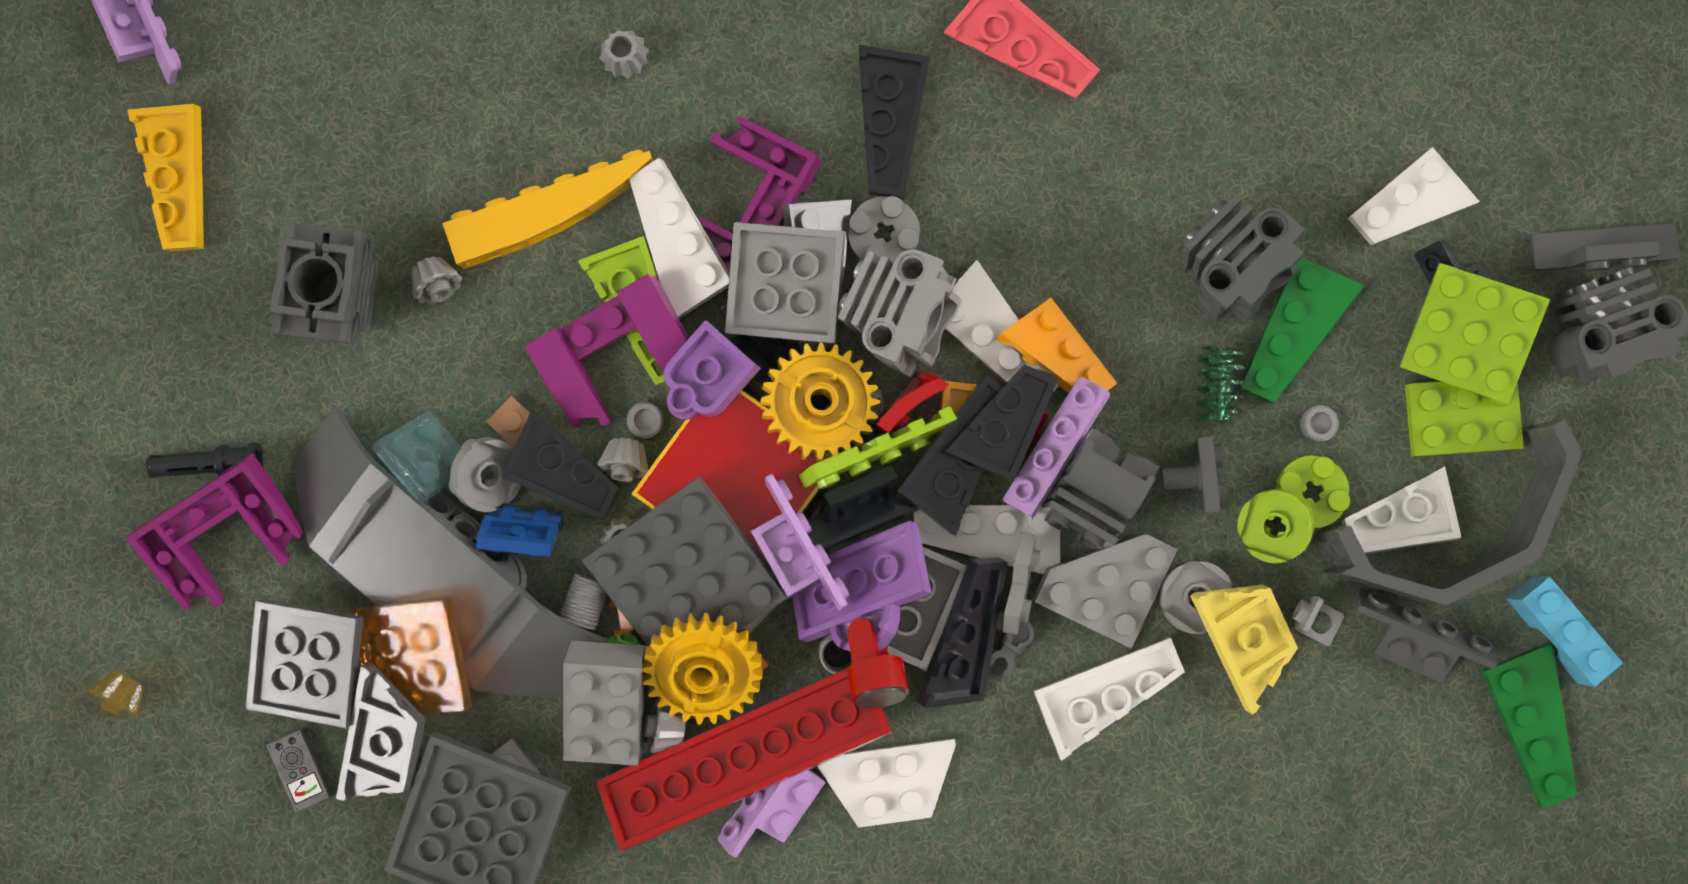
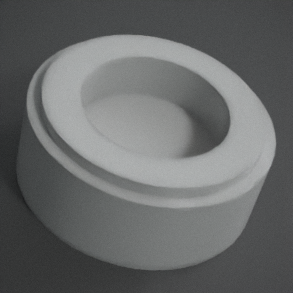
[627,402,664,439]
[1300,405,1339,442]

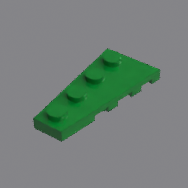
[1239,258,1365,403]
[1481,643,1577,809]

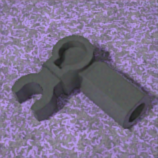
[990,606,1034,677]

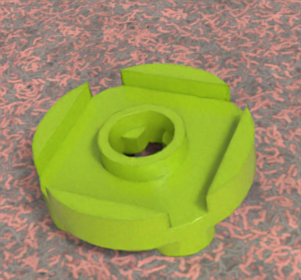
[1275,455,1350,528]
[1237,489,1315,563]

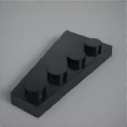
[917,557,1008,708]

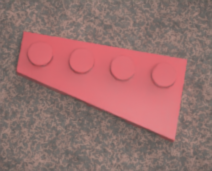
[944,0,1100,99]

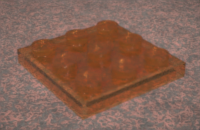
[350,598,473,714]

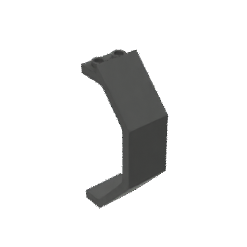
[1318,419,1583,606]

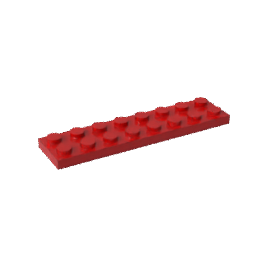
[595,669,893,851]

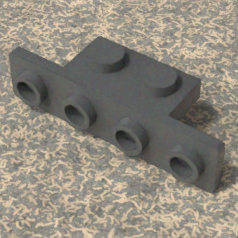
[1529,223,1679,272]
[1355,588,1498,683]

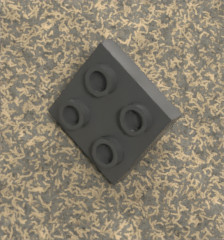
[1162,436,1227,513]

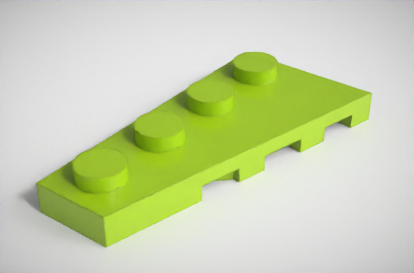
[578,236,666,386]

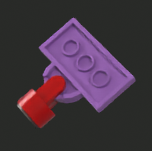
[792,521,932,709]

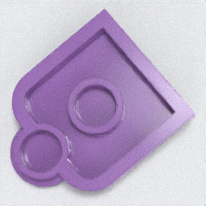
[664,320,761,420]

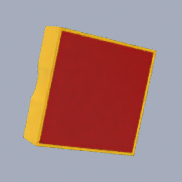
[632,390,830,562]

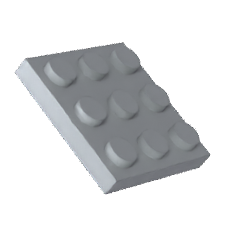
[725,222,846,343]

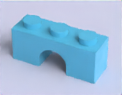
[1506,576,1623,687]

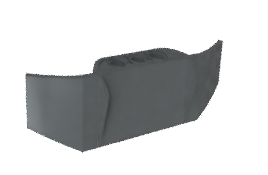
[293,407,607,698]

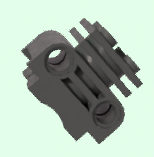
[1181,194,1306,327]
[269,222,379,345]
[1550,267,1688,385]
[1039,428,1159,550]

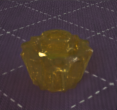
[89,670,145,717]

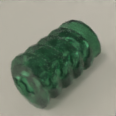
[1195,346,1245,423]

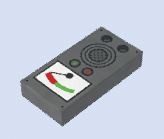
[266,729,332,813]

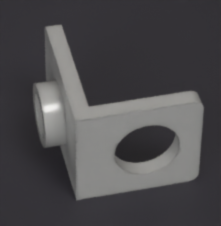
[1291,596,1344,646]

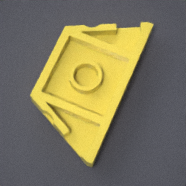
[1190,585,1298,715]

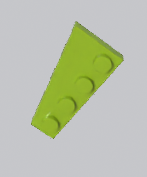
[798,406,957,489]

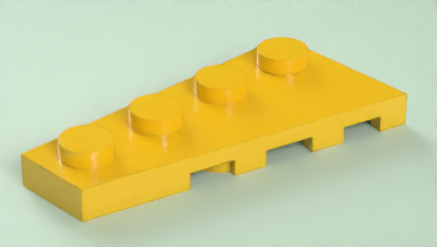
[127,104,204,252]

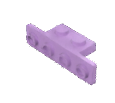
[91,0,181,85]
[1003,377,1110,518]
[751,474,850,612]
[718,770,826,857]

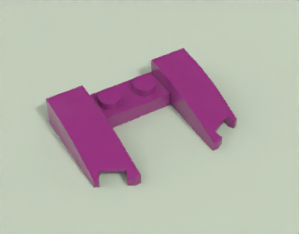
[695,116,822,273]
[525,274,689,426]
[125,453,304,610]

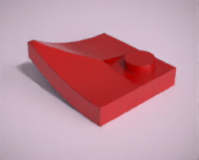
[876,371,949,435]

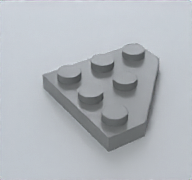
[1032,533,1178,649]

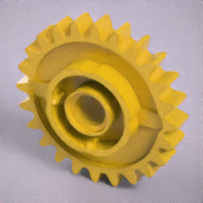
[760,342,880,462]
[642,613,763,725]

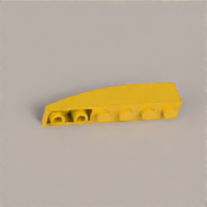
[442,150,654,269]

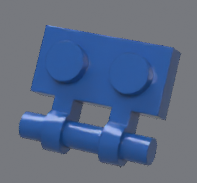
[476,505,563,556]

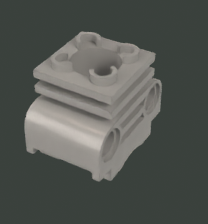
[838,249,962,378]

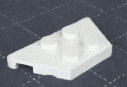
[817,738,956,828]

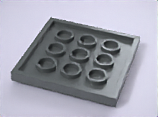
[581,475,788,646]
[384,732,571,884]

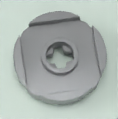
[848,196,920,264]
[449,437,521,512]
[1159,561,1232,634]

